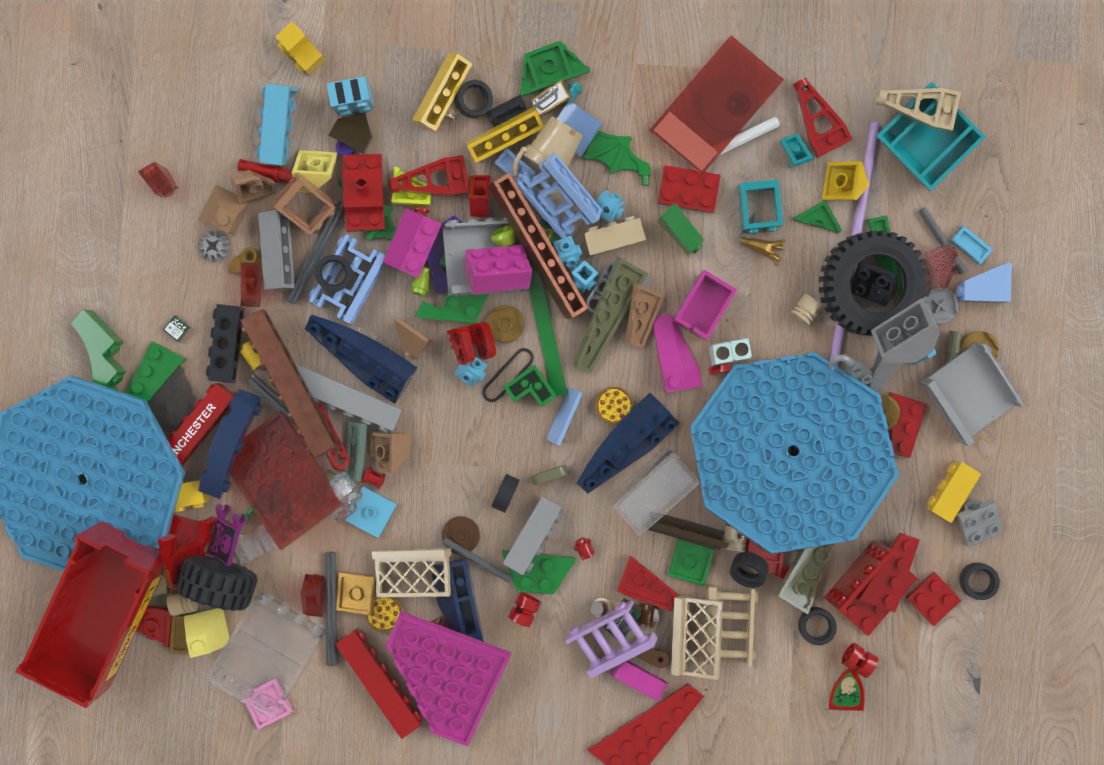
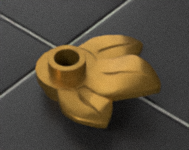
[228,247,263,285]

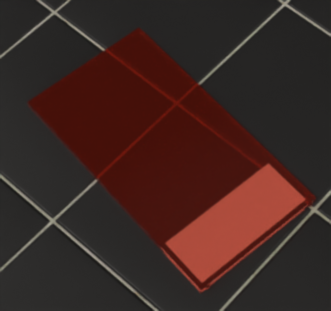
[649,35,784,175]

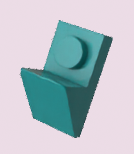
[780,133,813,168]

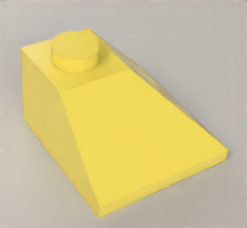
[292,150,338,193]
[184,608,231,658]

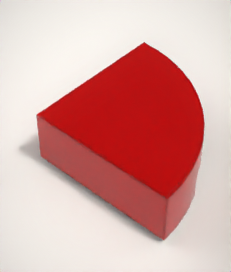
[708,363,731,375]

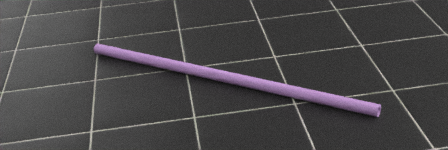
[830,122,880,367]

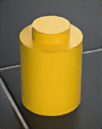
[240,340,262,371]

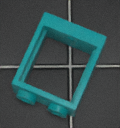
[737,179,783,234]

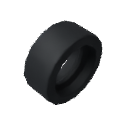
[454,79,493,118]
[315,255,352,292]
[491,474,520,513]
[730,552,769,588]
[959,562,1000,600]
[798,607,837,646]

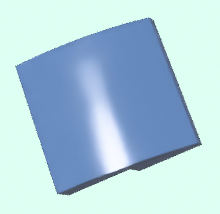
[557,100,603,156]

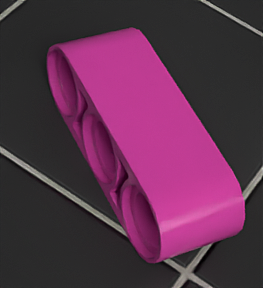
[610,660,668,701]

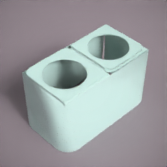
[709,338,752,366]

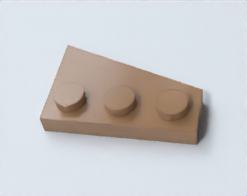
[625,282,665,349]

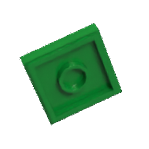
[667,538,715,586]

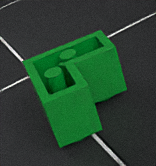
[503,365,557,407]

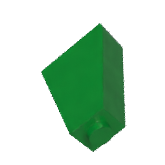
[657,203,704,255]

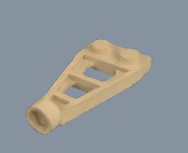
[876,88,961,132]

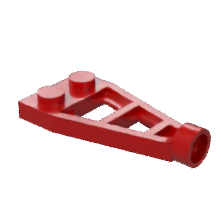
[793,77,853,158]
[389,155,470,197]

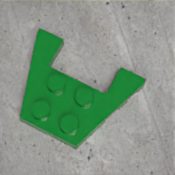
[415,253,489,323]

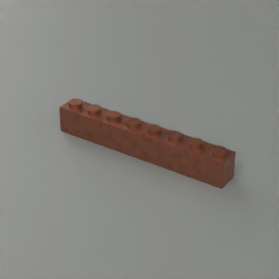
[487,172,588,319]
[240,309,339,458]

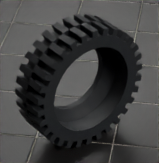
[818,230,931,336]

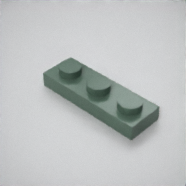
[343,422,367,481]

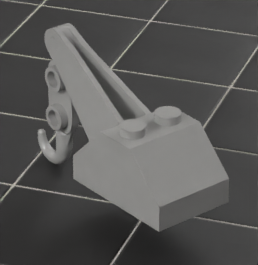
[828,298,940,392]

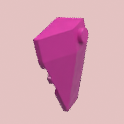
[653,314,702,393]

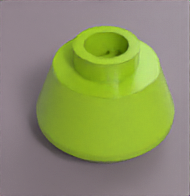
[491,225,516,247]

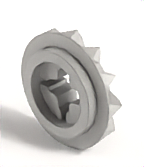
[198,231,229,262]

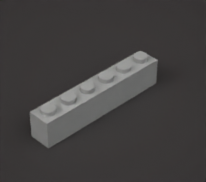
[295,364,404,433]

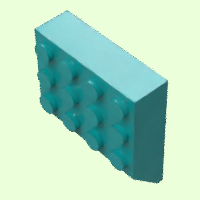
[876,82,986,192]

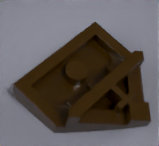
[329,113,373,154]

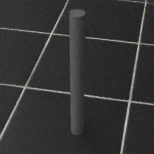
[918,207,967,275]
[442,538,512,583]

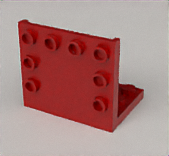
[823,540,918,636]

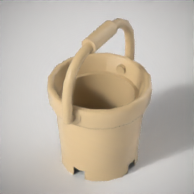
[513,116,584,196]

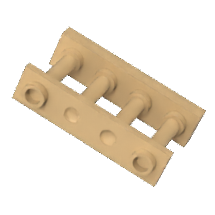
[703,584,758,667]

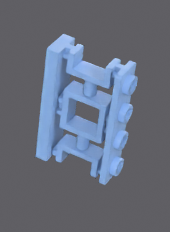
[515,152,602,239]
[309,234,386,325]

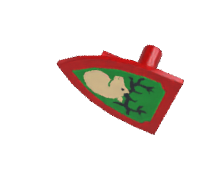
[828,668,865,711]

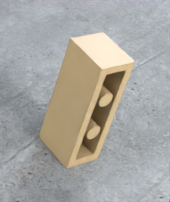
[584,216,646,257]

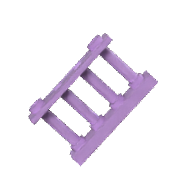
[565,600,657,679]

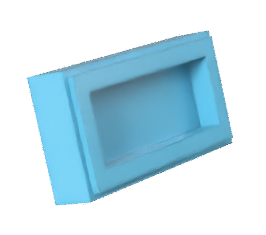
[950,226,993,265]

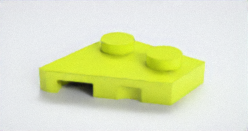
[391,167,431,207]

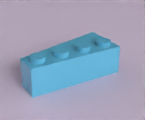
[257,83,298,166]

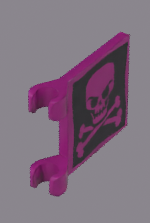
[207,504,247,566]

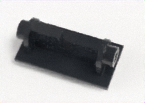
[486,95,527,127]

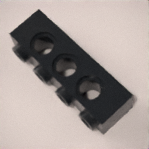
[206,304,244,383]

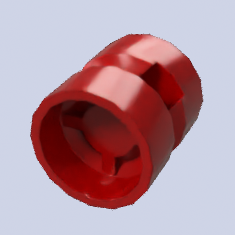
[508,592,542,628]
[841,642,879,678]

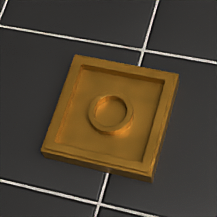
[336,572,376,616]

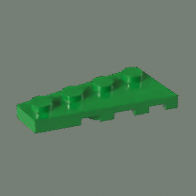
[125,341,187,404]

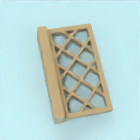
[372,548,451,597]
[671,595,723,680]

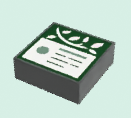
[163,315,191,342]

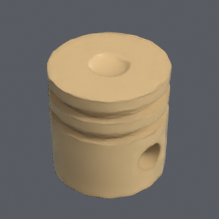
[790,294,823,326]
[722,525,747,552]
[167,592,198,616]

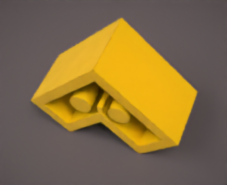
[275,21,326,75]

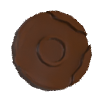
[442,516,480,554]

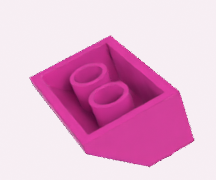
[383,209,442,278]

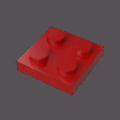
[906,572,962,627]

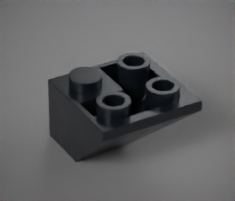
[851,260,899,307]

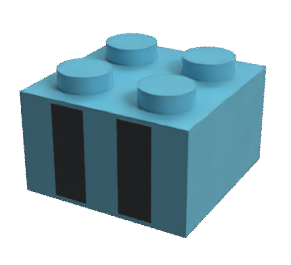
[327,76,375,117]

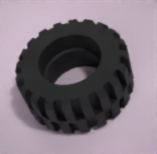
[176,555,258,611]

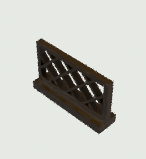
[645,510,728,550]

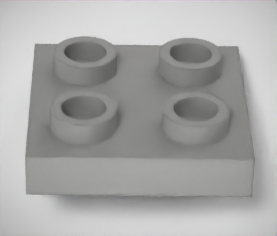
[957,498,1003,547]

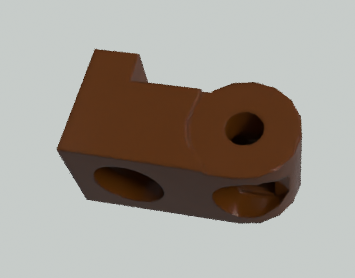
[635,647,669,668]

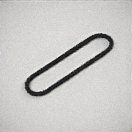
[483,348,534,402]

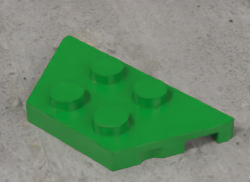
[520,41,590,98]
[502,550,575,594]

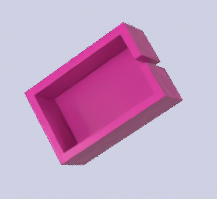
[464,245,532,294]
[672,270,737,341]

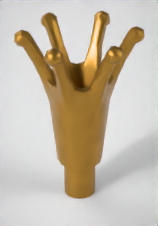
[740,237,786,266]

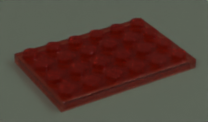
[231,410,345,550]

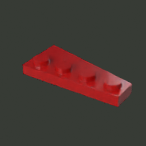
[857,533,920,613]

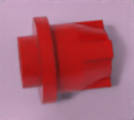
[573,537,595,561]

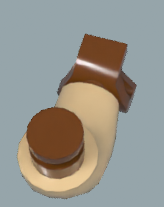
[590,597,659,628]

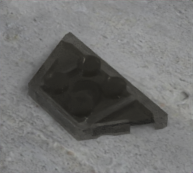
[148,366,198,433]

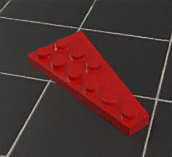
[587,683,704,765]

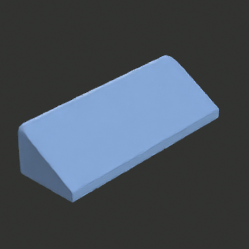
[547,388,582,446]

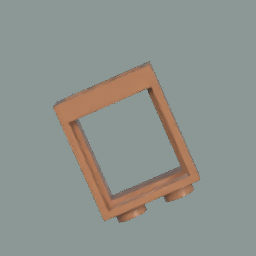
[273,173,336,235]

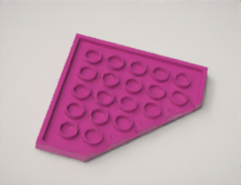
[386,611,511,746]

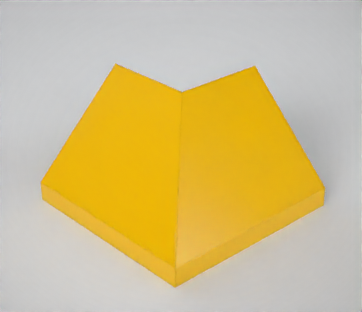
[822,161,870,200]

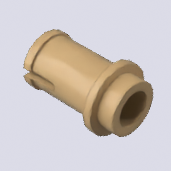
[444,97,458,120]

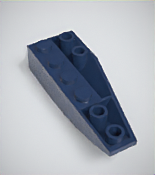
[305,315,418,404]
[577,393,679,494]
[431,558,485,642]

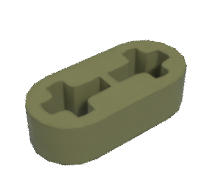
[531,465,569,485]

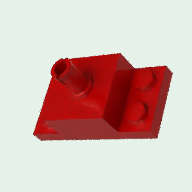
[342,154,385,232]

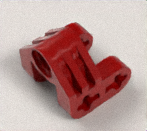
[447,322,496,365]

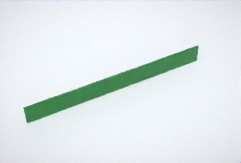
[525,251,568,396]

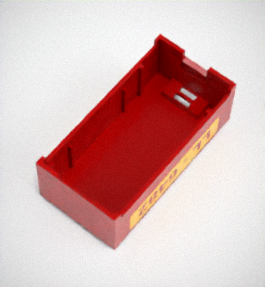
[15,521,164,708]

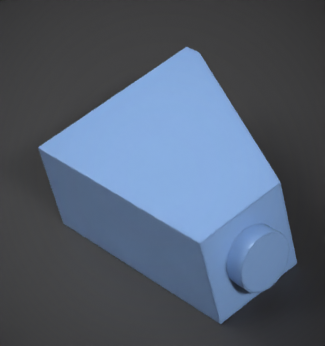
[956,263,1012,303]

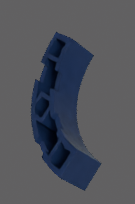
[198,389,262,499]

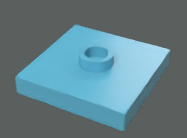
[345,486,397,538]

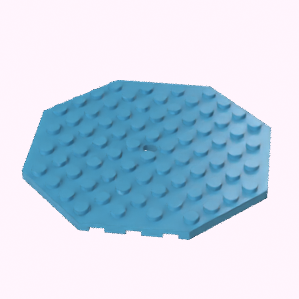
[690,352,899,554]
[0,375,185,572]

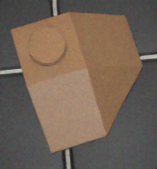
[230,170,276,204]
[368,432,411,473]

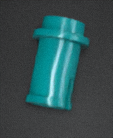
[564,81,583,105]

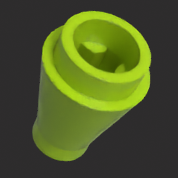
[410,267,431,297]

